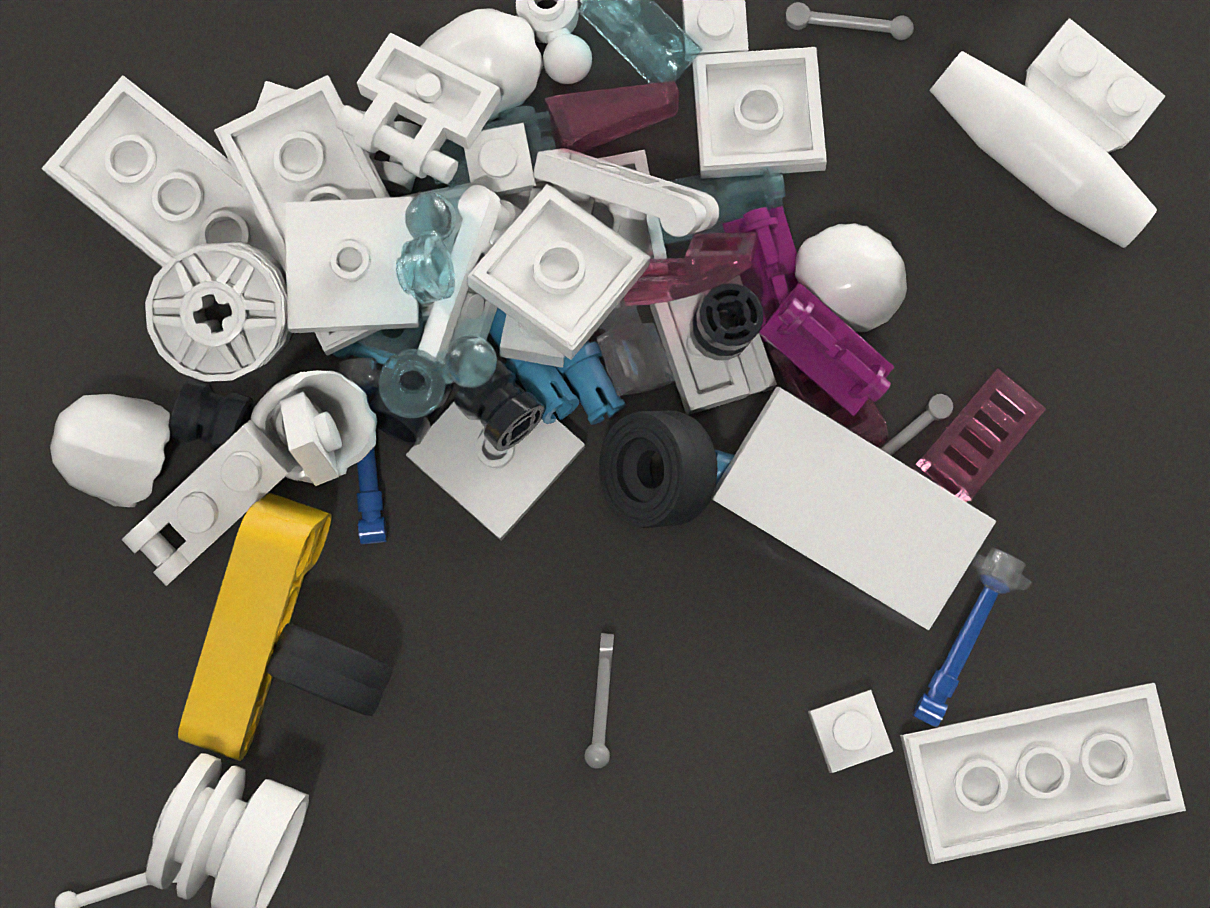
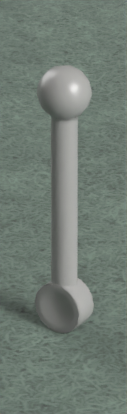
[785,2,914,40]
[881,394,953,456]
[584,633,614,769]

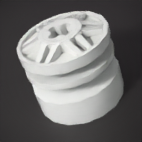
[145,242,292,382]
[145,753,309,908]

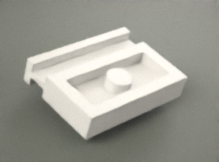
[647,267,777,415]

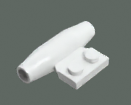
[929,18,1165,248]

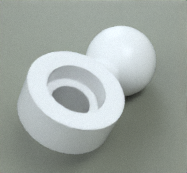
[516,0,592,84]

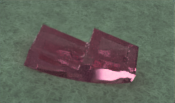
[624,232,758,306]

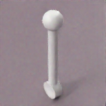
[55,872,180,908]

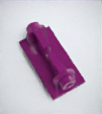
[722,206,798,343]
[759,283,894,416]

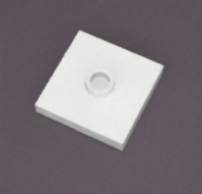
[692,47,827,179]
[467,184,651,360]
[284,197,420,333]
[406,362,585,541]

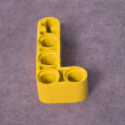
[178,493,332,761]

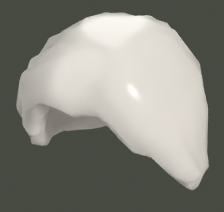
[420,9,544,123]
[795,223,907,332]
[251,370,377,483]
[50,394,170,508]

